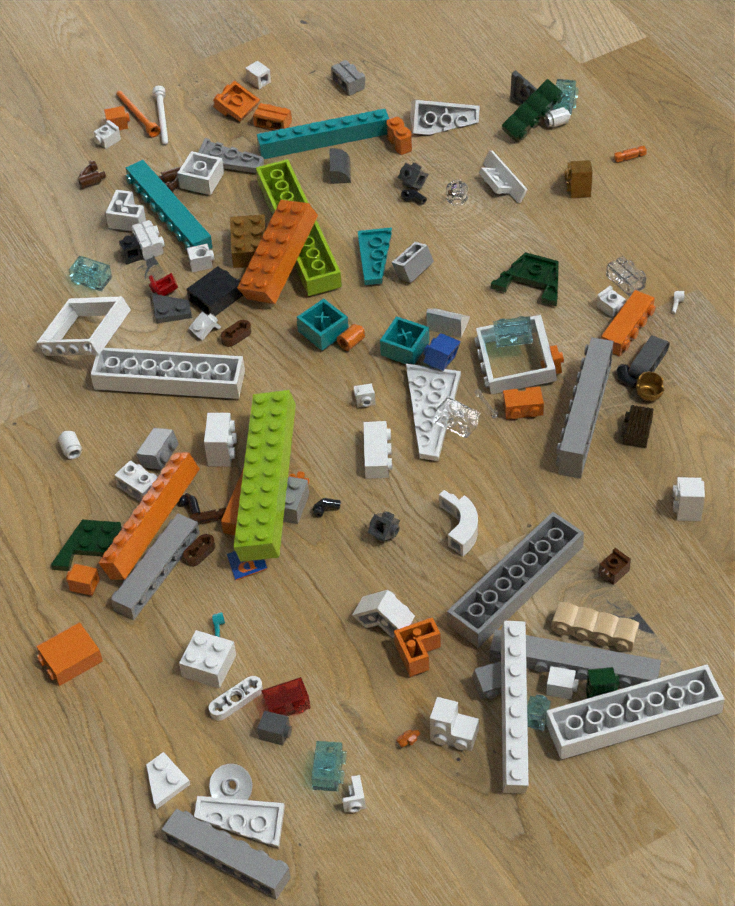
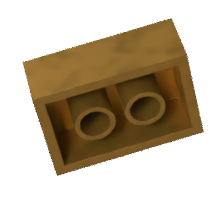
[230,214,266,268]

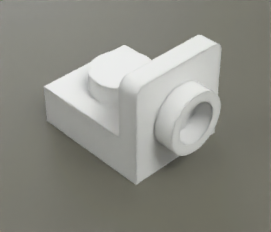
[354,384,376,408]
[342,775,366,813]

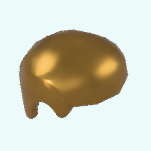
[636,371,665,401]

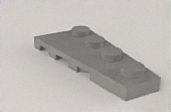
[198,138,264,173]

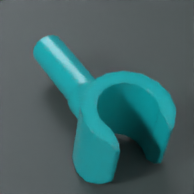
[212,612,225,637]

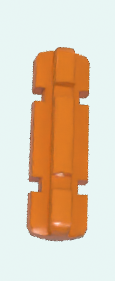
[614,146,647,162]

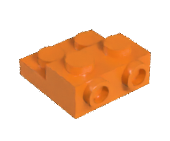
[213,81,260,122]

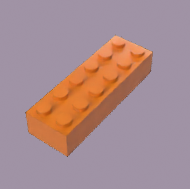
[237,200,318,304]

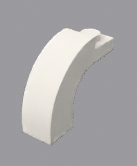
[439,490,478,556]

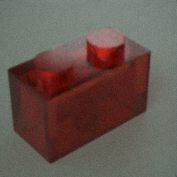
[261,677,311,716]

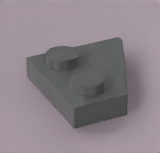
[152,294,192,324]

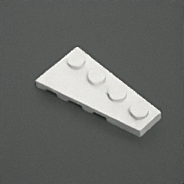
[194,796,285,849]

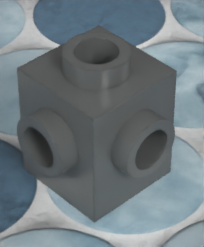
[398,162,429,189]
[368,511,400,541]

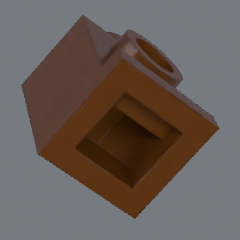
[598,548,631,585]

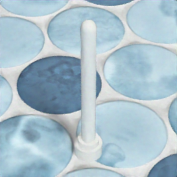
[152,86,168,145]

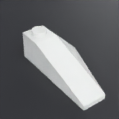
[410,100,480,135]

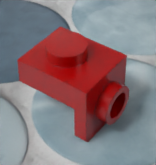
[149,273,179,296]

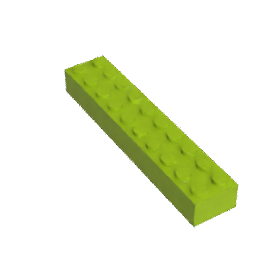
[256,159,342,296]
[234,390,296,562]

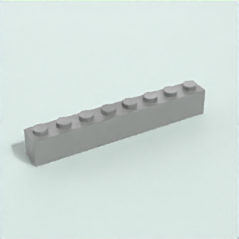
[490,629,661,688]

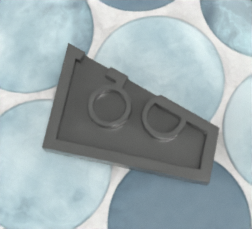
[510,70,553,117]

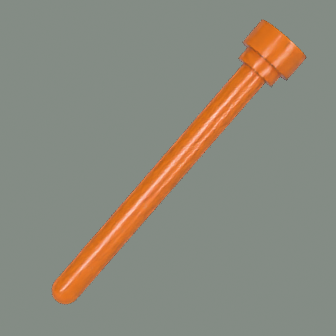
[116,91,160,137]

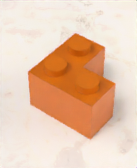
[394,617,441,677]

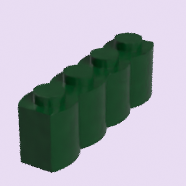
[502,79,562,142]

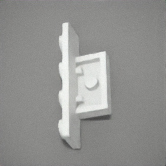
[479,151,527,203]

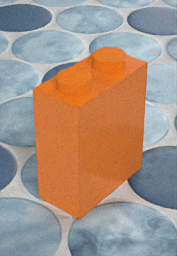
[36,622,103,686]

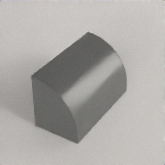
[330,148,351,184]

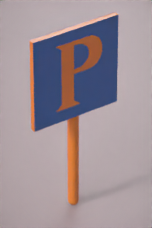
[227,551,268,580]

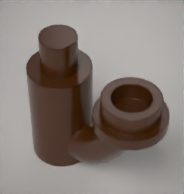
[78,160,106,189]
[158,166,181,193]

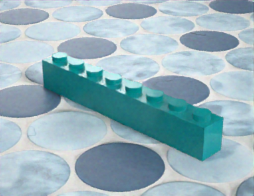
[257,109,389,159]
[125,160,213,250]

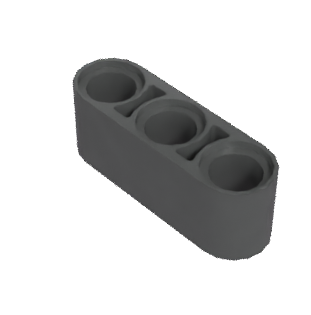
[629,335,670,378]

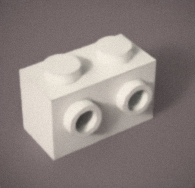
[114,461,158,502]

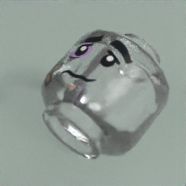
[446,179,468,206]

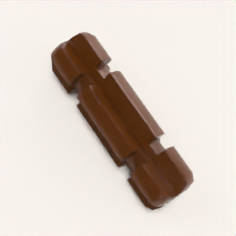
[190,507,226,525]

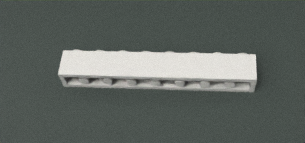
[501,621,529,794]

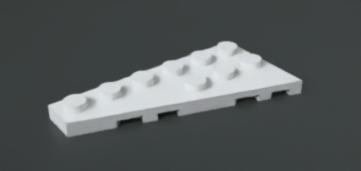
[406,364,461,461]

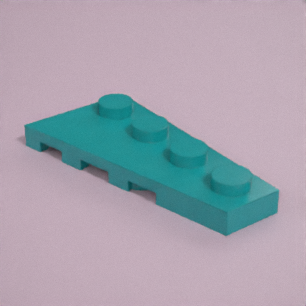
[357,227,392,285]

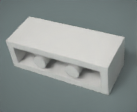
[364,421,392,479]

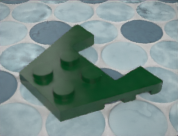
[491,252,559,306]
[51,519,122,571]

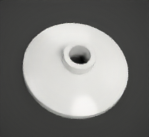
[209,764,253,800]

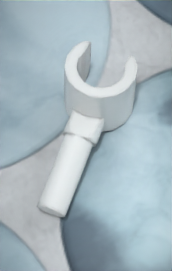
[671,291,684,314]

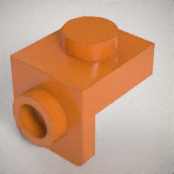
[540,345,564,374]

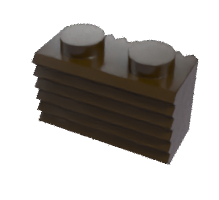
[621,405,654,448]

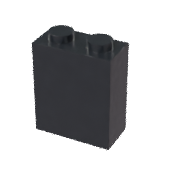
[187,266,244,316]

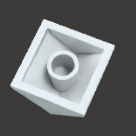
[426,308,470,338]

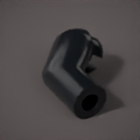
[401,189,427,205]
[616,364,637,388]
[179,493,201,515]
[312,498,341,517]

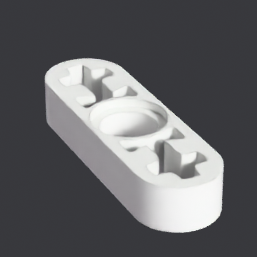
[209,676,263,721]

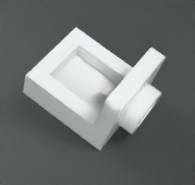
[189,312,221,340]

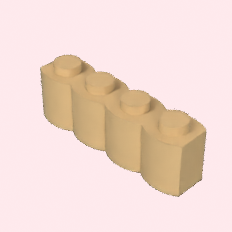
[552,602,639,651]

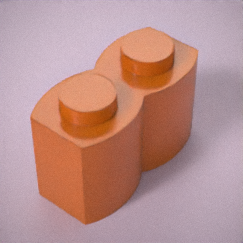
[387,117,412,155]

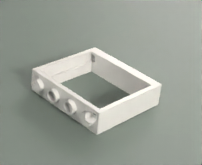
[37,296,131,356]
[474,315,557,394]

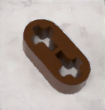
[221,320,252,347]
[183,534,215,567]

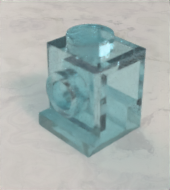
[527,695,551,731]

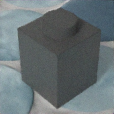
[257,711,292,745]

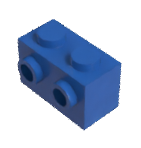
[423,333,461,371]

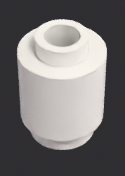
[544,107,570,128]
[58,431,82,459]

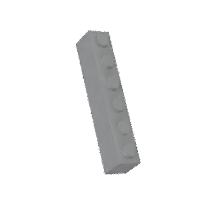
[111,514,200,620]
[162,809,291,899]

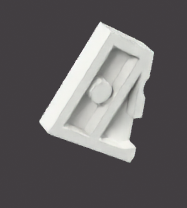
[146,752,190,809]

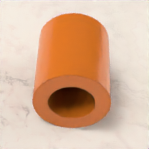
[337,324,365,351]

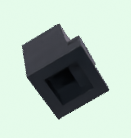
[119,235,143,265]

